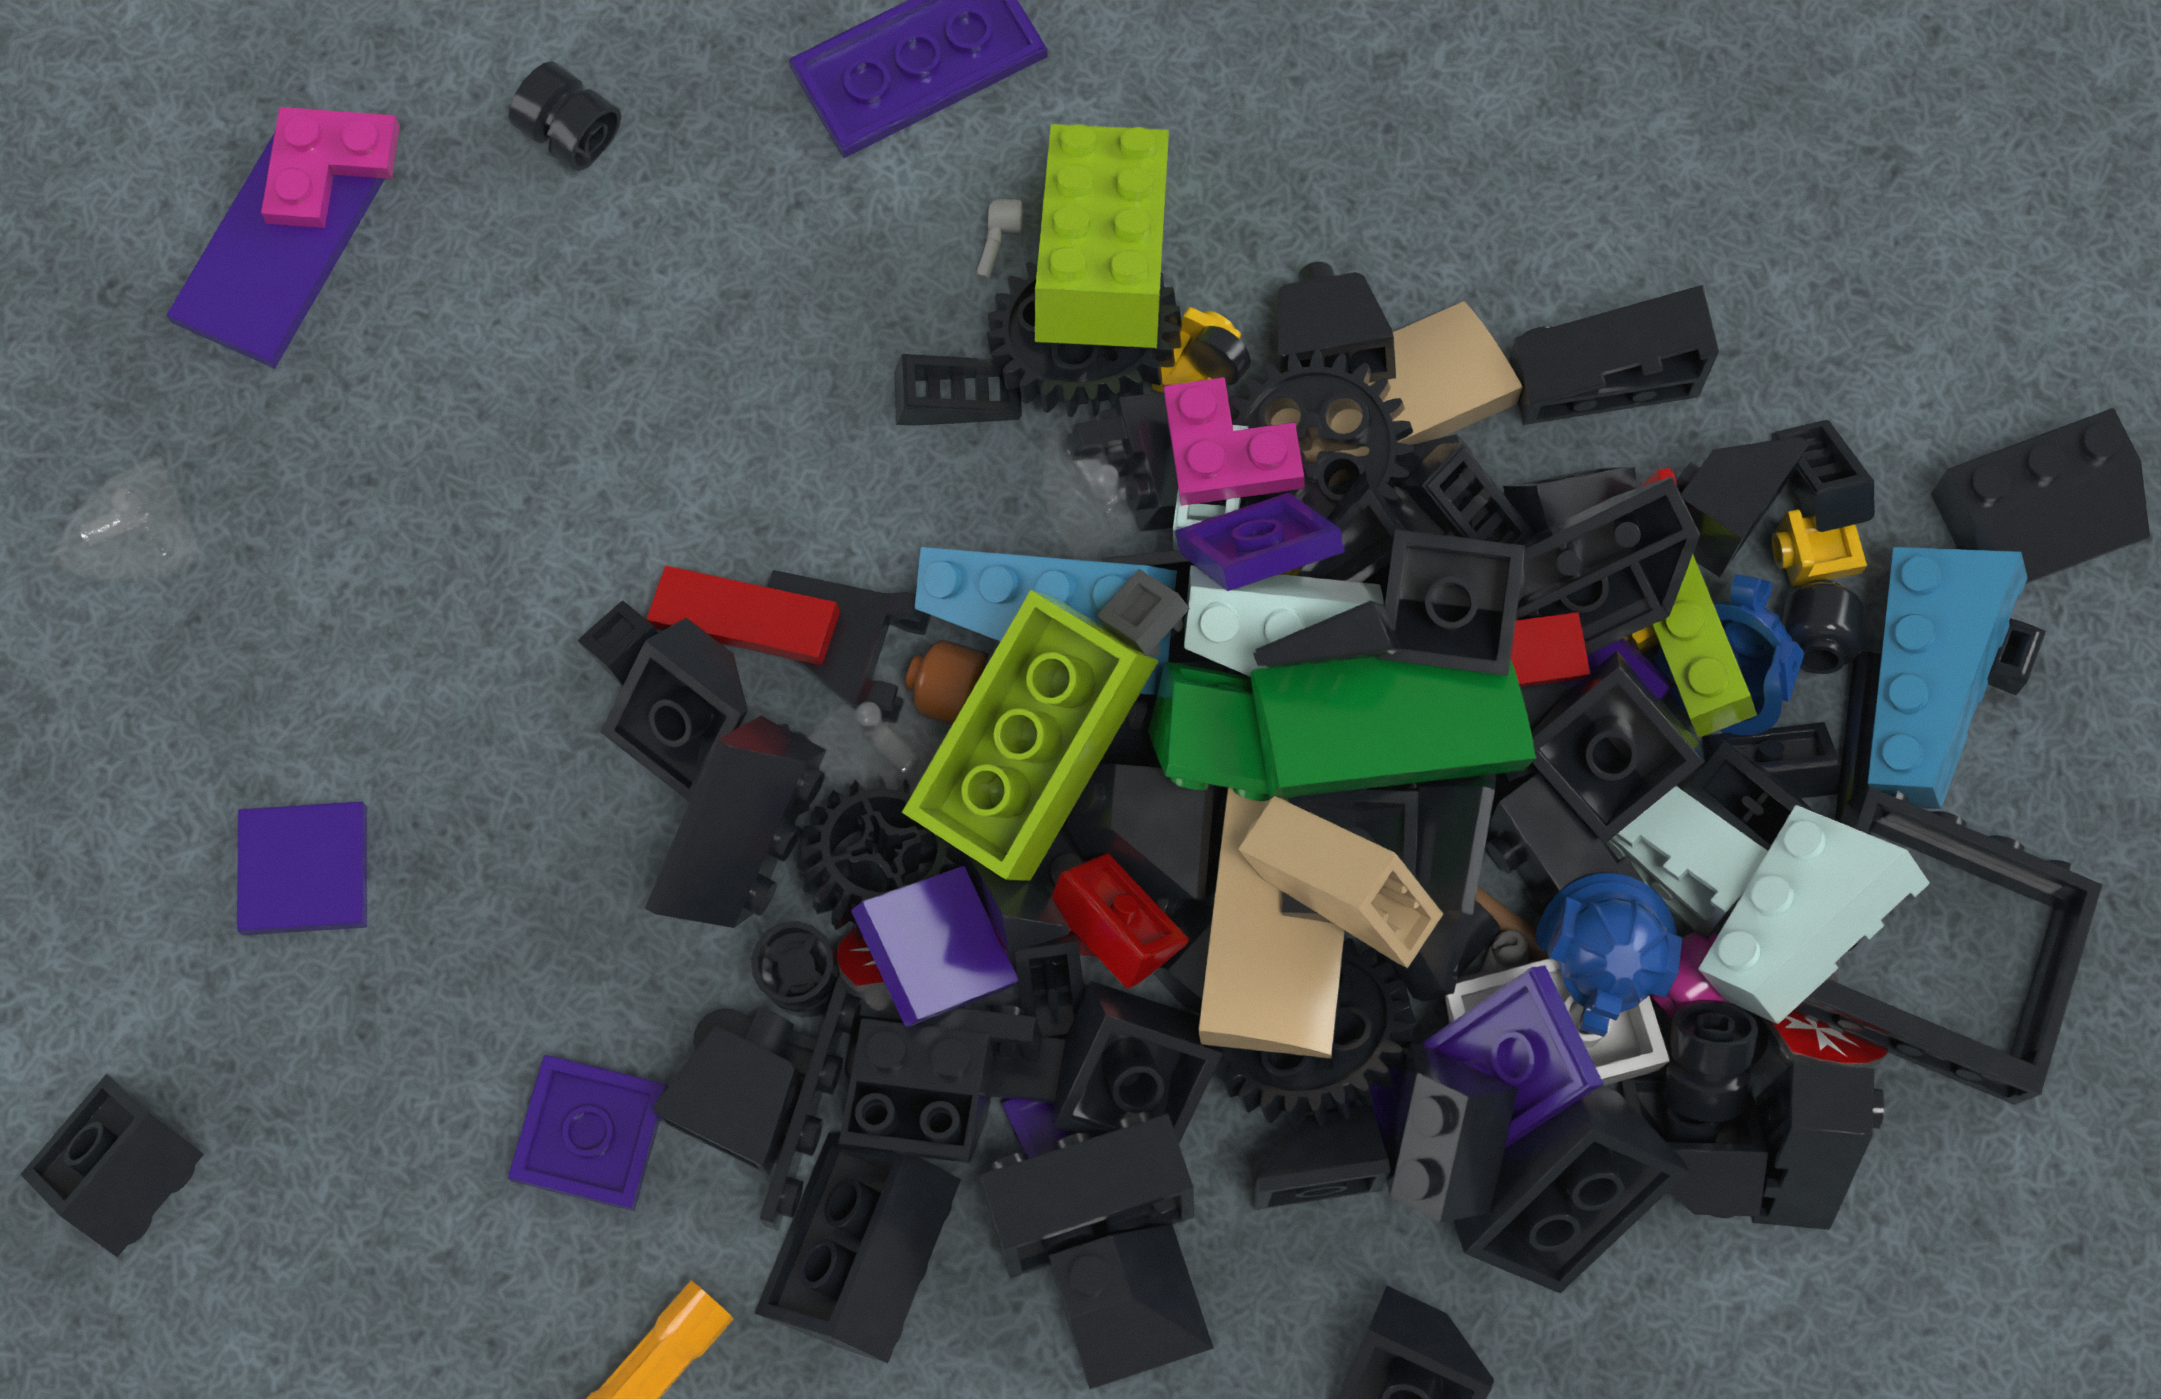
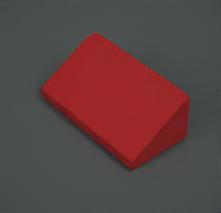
[1052,853,1189,989]

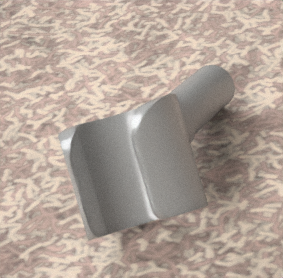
[975,199,1023,280]

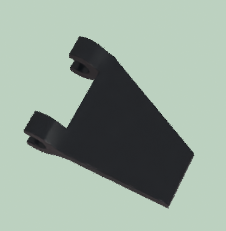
[767,570,931,723]

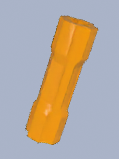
[586,1280,734,1399]

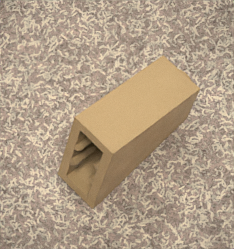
[1238,796,1443,968]

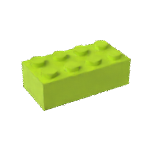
[1035,124,1169,348]
[902,590,1159,881]

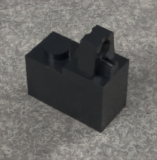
[1067,392,1226,531]

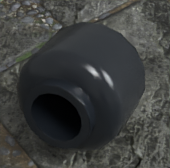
[1782,579,1864,674]

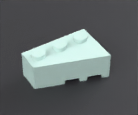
[1184,566,1385,677]
[1606,786,1768,938]
[1699,805,1930,1024]

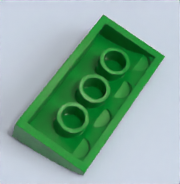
[1250,656,1536,799]

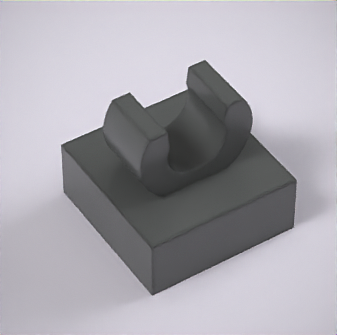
[1096,569,1190,657]

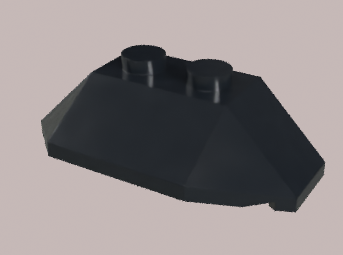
[1516,476,1700,655]
[1391,774,1496,1002]

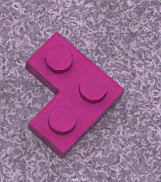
[261,107,400,228]
[1164,377,1305,506]

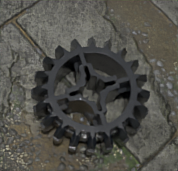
[797,775,966,940]

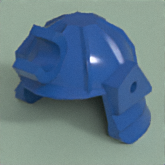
[1655,574,1804,735]
[1536,873,1682,1037]

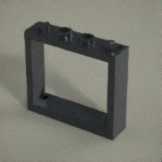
[1792,787,2103,1105]

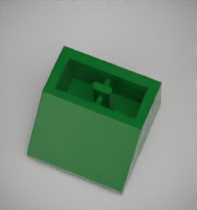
[1148,662,1292,801]

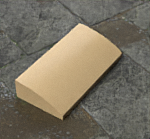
[1250,301,1523,488]
[1199,787,1345,1058]

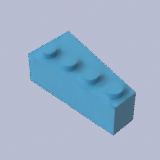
[915,547,1177,695]
[1868,547,2028,809]

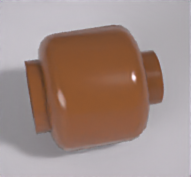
[906,640,989,725]

